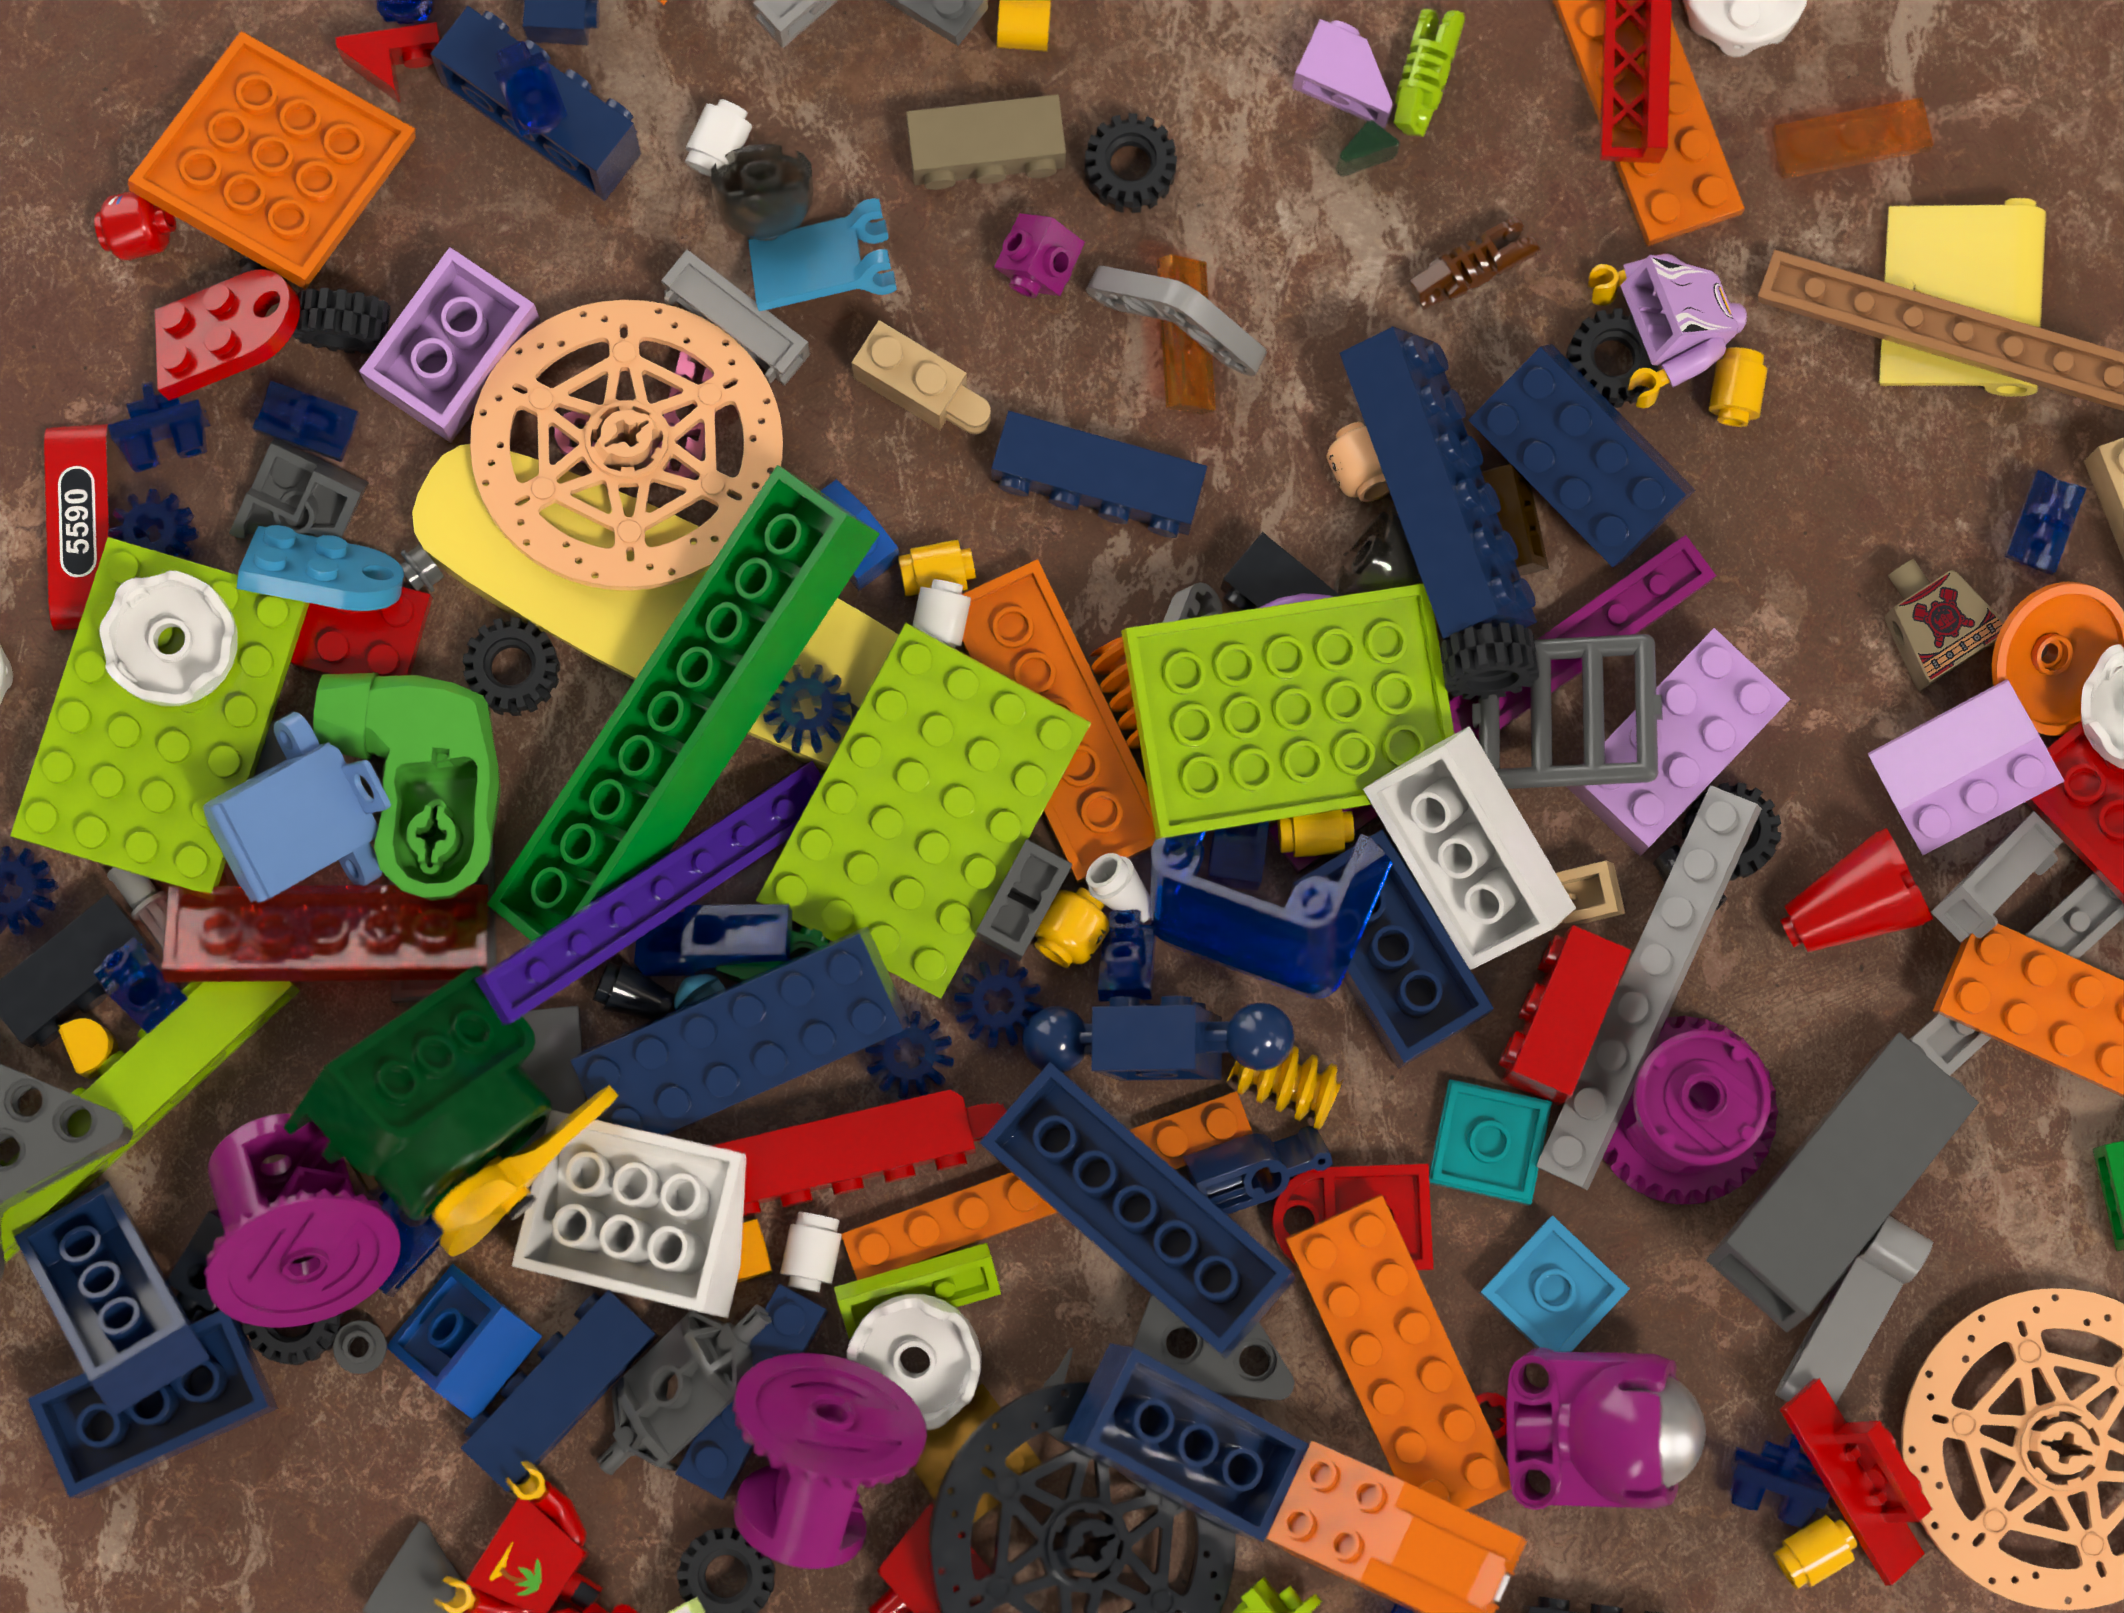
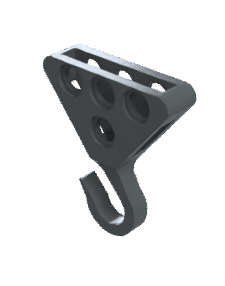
[0,1064,133,1281]
[1043,1294,1294,1448]

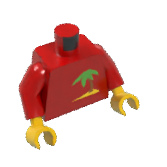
[434,1461,603,1613]

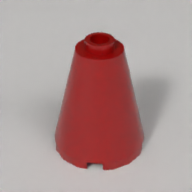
[1780,828,1933,953]

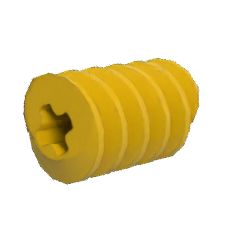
[1226,1046,1343,1130]

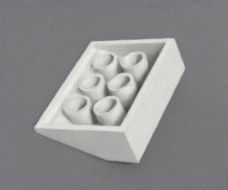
[512,1110,746,1318]

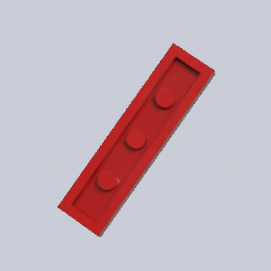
[1600,0,1672,164]

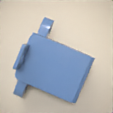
[203,712,391,903]

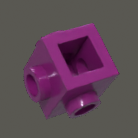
[994,213,1085,298]

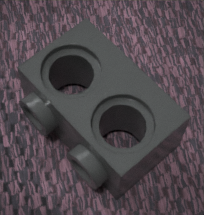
[975,839,1073,962]

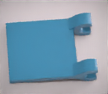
[748,198,897,312]

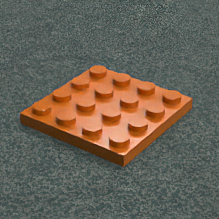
[128,31,416,290]

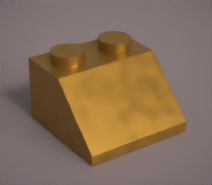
[912,1384,1041,1533]

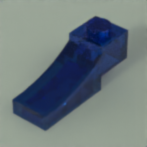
[634,904,793,976]

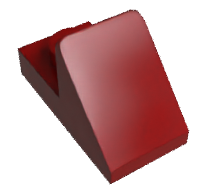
[335,22,442,102]

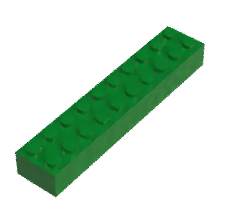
[487,465,880,973]

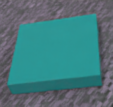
[1429,1079,1552,1206]

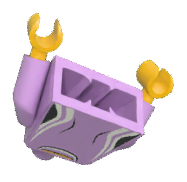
[1588,254,1747,408]

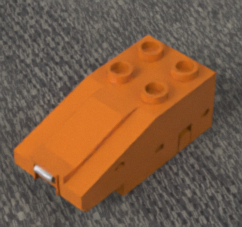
[1266,1441,1527,1613]

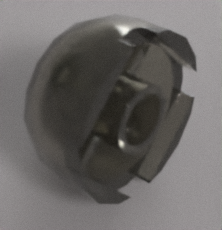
[711,144,813,241]
[1334,510,1423,596]

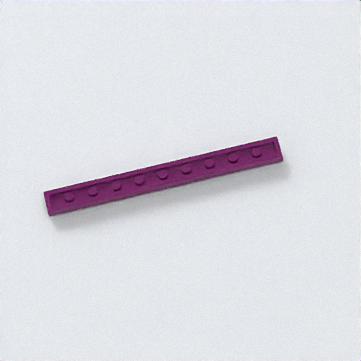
[1267,535,1717,874]

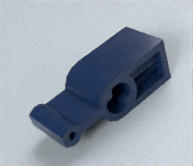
[1183,1126,1333,1215]

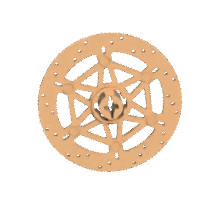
[470,300,783,590]
[1901,1288,2124,1610]

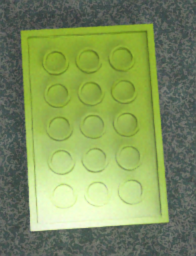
[10,537,309,898]
[1121,584,1454,839]
[756,622,1091,999]

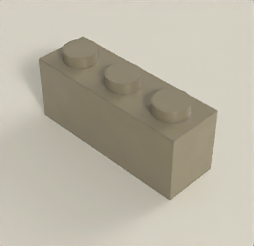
[906,94,1066,190]

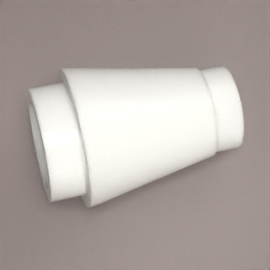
[1086,853,1155,925]

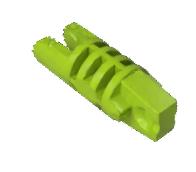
[1394,9,1465,136]

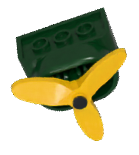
[283,964,618,1256]

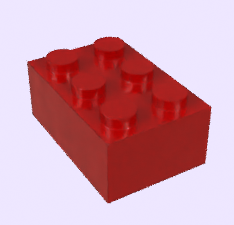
[1498,925,1631,1106]

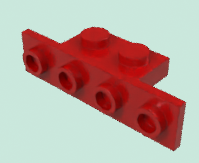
[1779,1378,1933,1586]

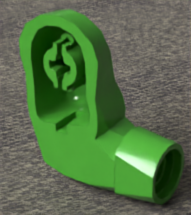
[313,673,501,900]

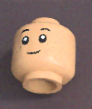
[1326,422,1390,502]

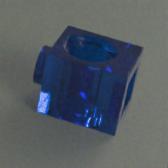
[94,937,188,1034]

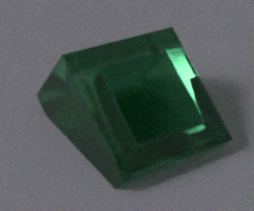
[1336,119,1400,177]

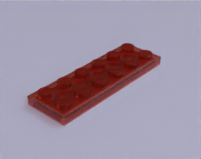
[162,885,489,982]

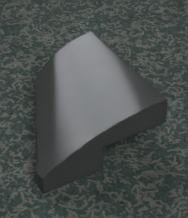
[229,439,369,538]
[362,1521,463,1613]

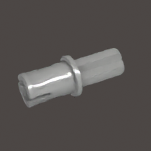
[107,868,191,955]

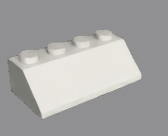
[1363,726,1576,970]

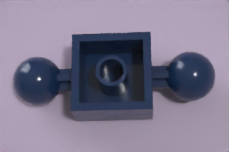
[1022,996,1295,1081]

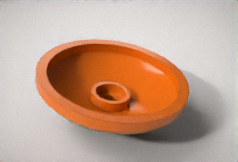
[1992,582,2124,736]

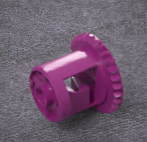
[1603,1015,1778,1205]
[205,1113,400,1328]
[733,1353,926,1569]

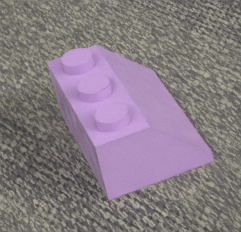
[1868,679,2064,855]

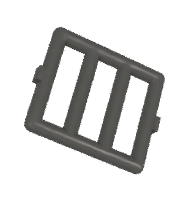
[1472,634,1663,789]

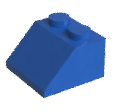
[387,1263,542,1420]

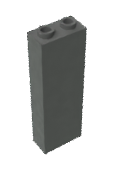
[1706,1032,1979,1333]

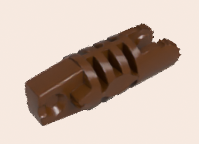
[1410,216,1541,310]

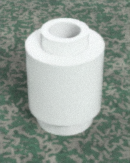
[685,99,752,180]
[912,579,971,648]
[780,1212,842,1292]

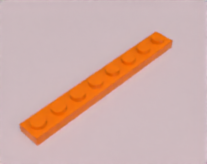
[842,1091,1253,1280]

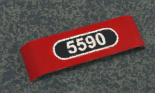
[44,424,110,631]

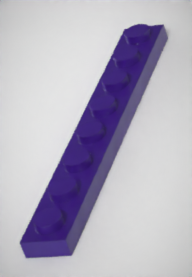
[476,761,822,1025]

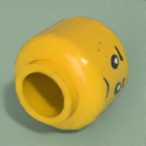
[1034,887,1110,968]

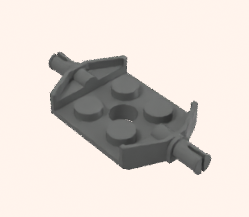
[596,1305,772,1475]

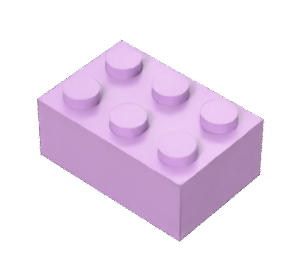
[359,247,540,443]

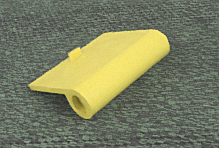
[1879,198,2046,396]

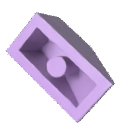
[1292,19,1393,129]

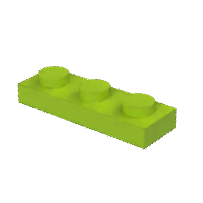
[834,1243,1001,1339]

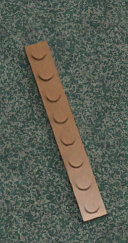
[1758,249,2124,411]

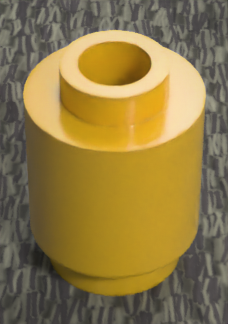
[1709,347,1767,427]
[898,539,976,597]
[1277,809,1354,857]
[1774,1515,1857,1590]

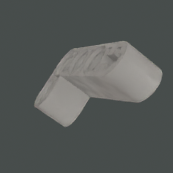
[1775,1216,1933,1404]

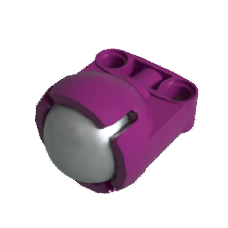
[1507,1347,1706,1510]

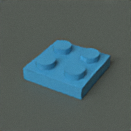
[1479,1215,1630,1352]

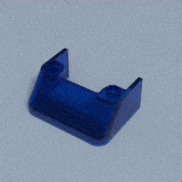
[1150,831,1393,999]

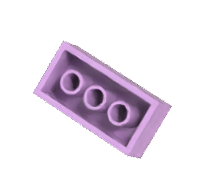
[1566,628,1790,856]

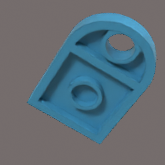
[236,525,404,611]

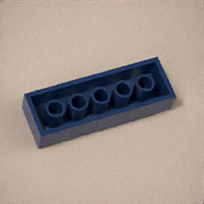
[1340,327,1537,640]
[570,926,911,1136]
[979,1062,1296,1359]

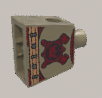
[1885,559,2004,692]

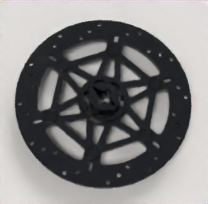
[928,1382,1236,1613]

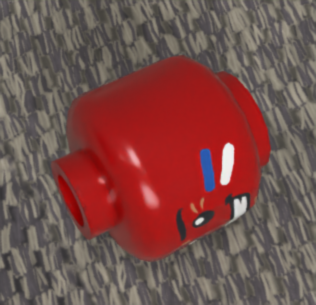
[94,191,176,260]

